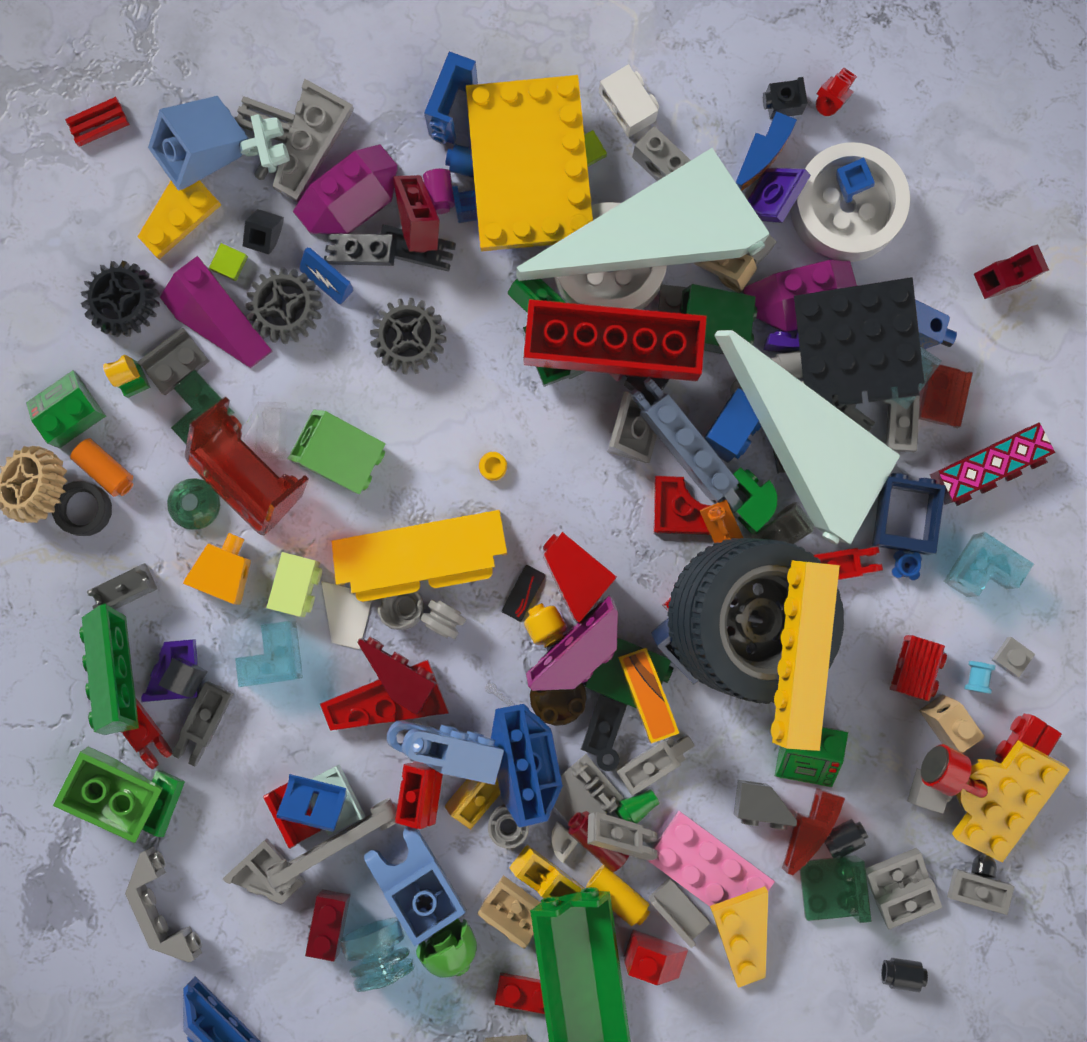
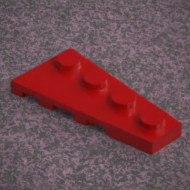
[320,660,449,731]

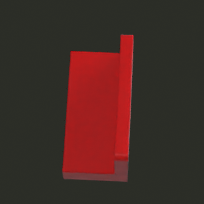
[263,782,323,849]

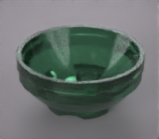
[167,478,221,530]

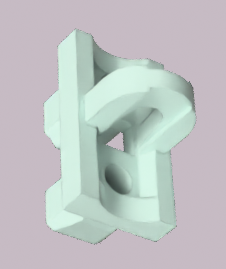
[240,114,290,173]

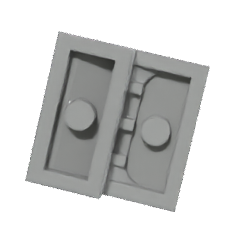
[863,848,942,929]

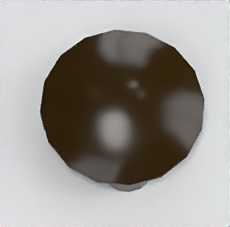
[530,683,587,726]

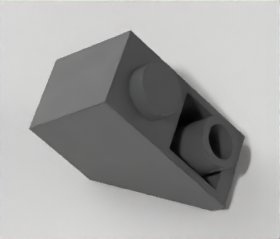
[734,780,797,830]

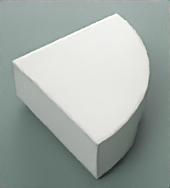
[551,821,578,863]

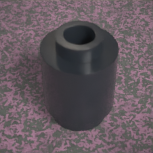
[822,819,868,858]
[881,958,928,992]

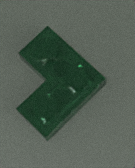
[171,370,235,450]

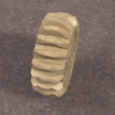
[0,446,67,523]

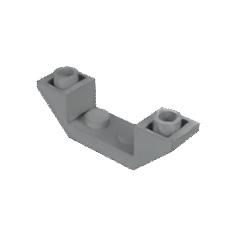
[125,846,202,962]

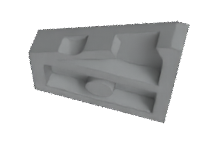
[223,839,305,904]

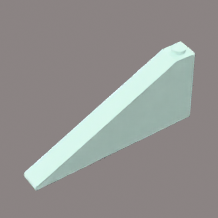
[516,148,770,281]
[715,330,900,545]

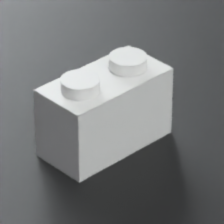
[599,64,659,138]

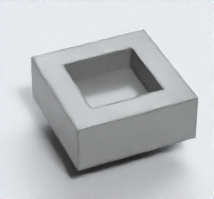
[992,637,1035,677]

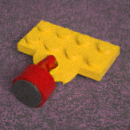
[921,740,1070,863]

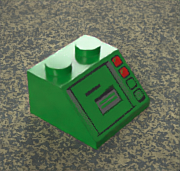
[26,370,106,449]
[774,726,849,787]

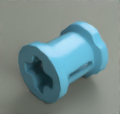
[964,661,996,694]

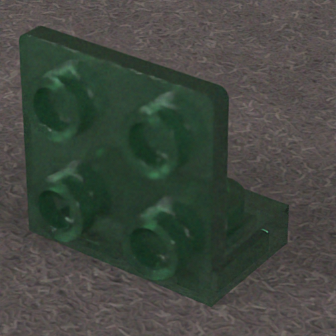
[799,855,872,923]

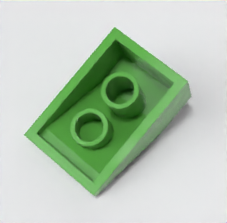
[53,746,163,843]

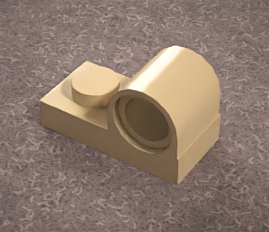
[694,254,757,293]

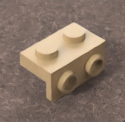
[478,875,541,949]

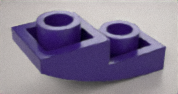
[763,331,800,353]

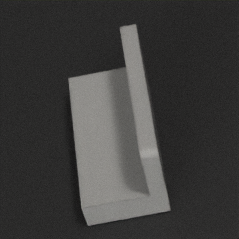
[649,877,710,948]

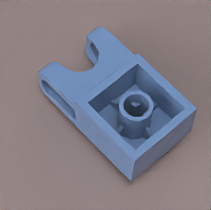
[387,721,504,785]
[364,826,467,947]

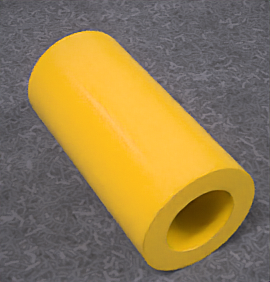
[586,865,650,926]

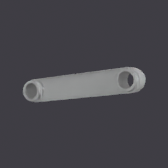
[265,798,397,893]

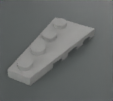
[273,78,354,202]

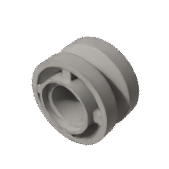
[420,599,466,639]
[488,804,529,849]

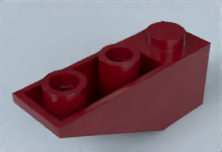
[357,636,437,715]

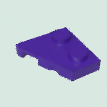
[141,639,200,702]

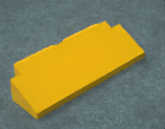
[331,510,508,602]

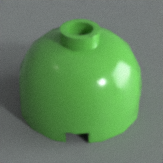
[416,918,477,978]

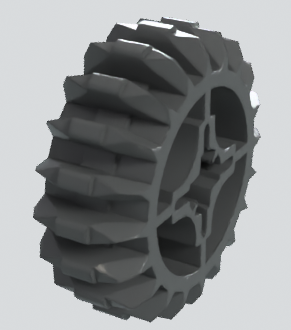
[245,267,323,344]
[370,298,447,375]

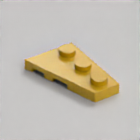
[137,180,221,260]

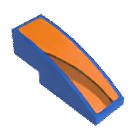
[736,111,797,191]

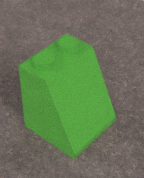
[288,409,386,494]

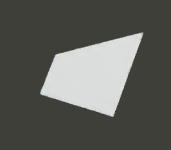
[321,581,372,650]

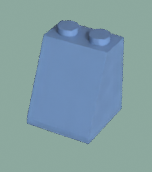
[148,96,249,191]

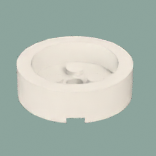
[791,142,910,262]
[554,202,667,310]

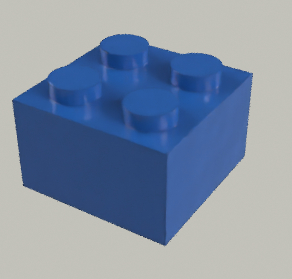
[704,388,762,463]

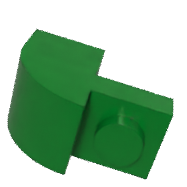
[733,467,777,534]

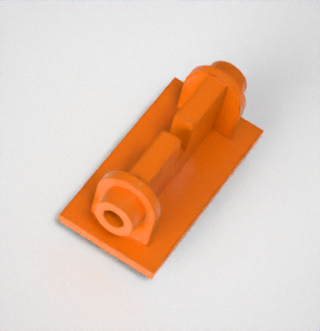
[700,499,743,543]

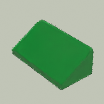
[508,278,566,313]

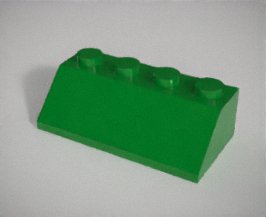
[79,604,139,735]

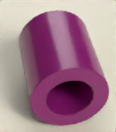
[423,168,455,214]

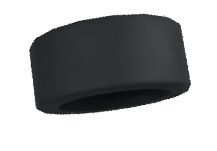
[52,481,112,536]

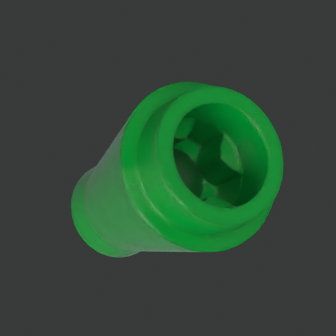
[615,789,660,824]

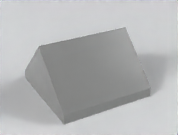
[607,391,657,463]

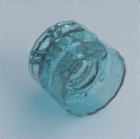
[339,917,415,992]

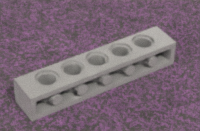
[632,126,777,266]

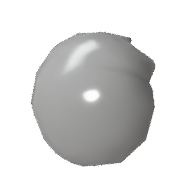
[378,592,424,630]

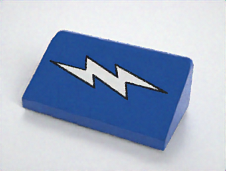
[299,247,354,305]

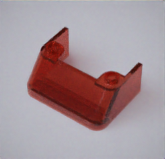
[185,397,309,536]

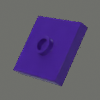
[748,168,811,223]

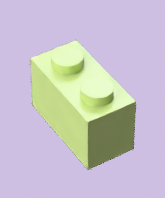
[267,552,322,617]

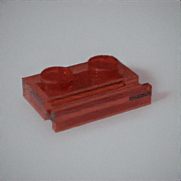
[919,363,973,429]

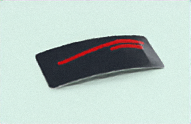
[502,565,545,622]

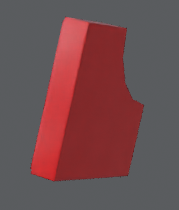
[653,476,710,535]

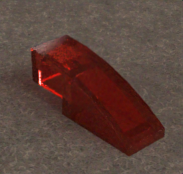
[782,788,845,875]

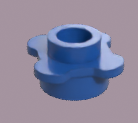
[892,550,922,580]

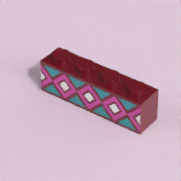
[930,422,1055,506]

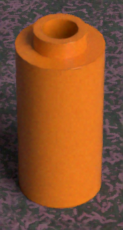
[70,438,133,497]

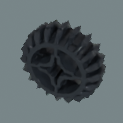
[81,260,160,337]

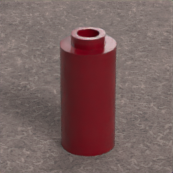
[568,811,630,872]

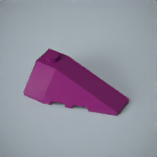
[160,256,273,368]

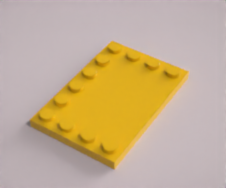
[466,75,593,252]

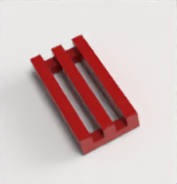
[65,97,130,147]

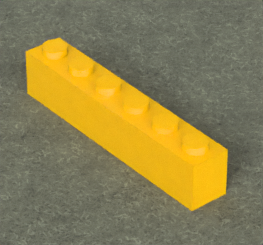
[771,560,840,751]

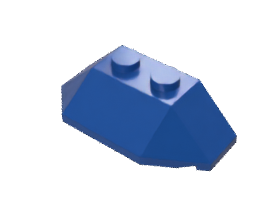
[491,704,563,827]
[183,976,261,1042]

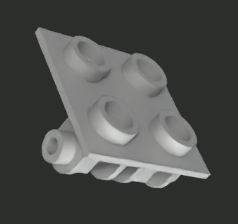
[554,754,624,823]

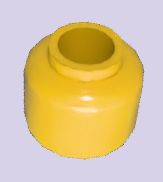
[524,603,567,648]

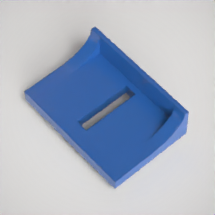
[276,774,347,832]

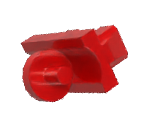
[816,67,857,116]

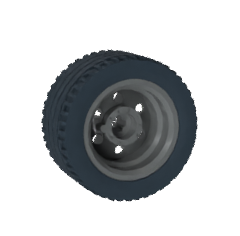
[667,538,844,704]

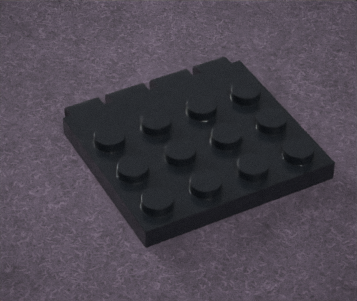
[794,277,925,406]

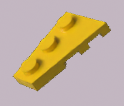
[710,886,768,988]

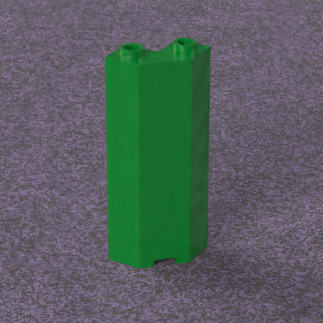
[530,887,631,1042]

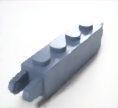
[630,377,744,511]

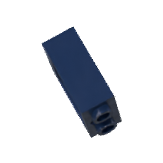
[872,473,946,555]

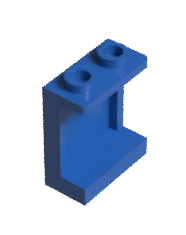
[424,51,478,144]

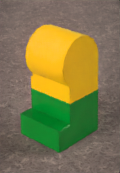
[103,355,151,398]

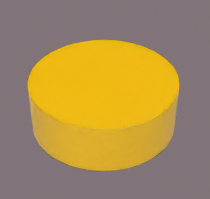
[479,452,507,481]

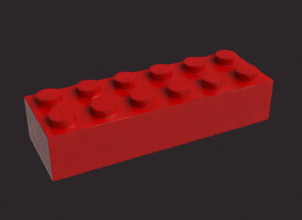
[523,299,707,381]

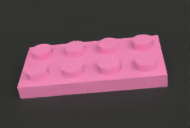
[647,811,775,906]

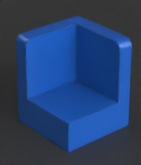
[836,157,875,203]

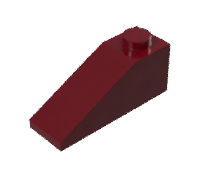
[393,175,440,252]

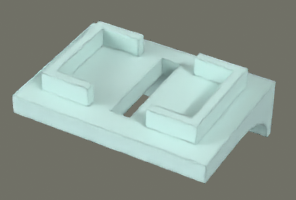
[311,764,365,836]

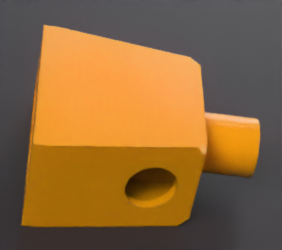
[183,533,251,605]

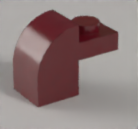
[974,244,1049,299]

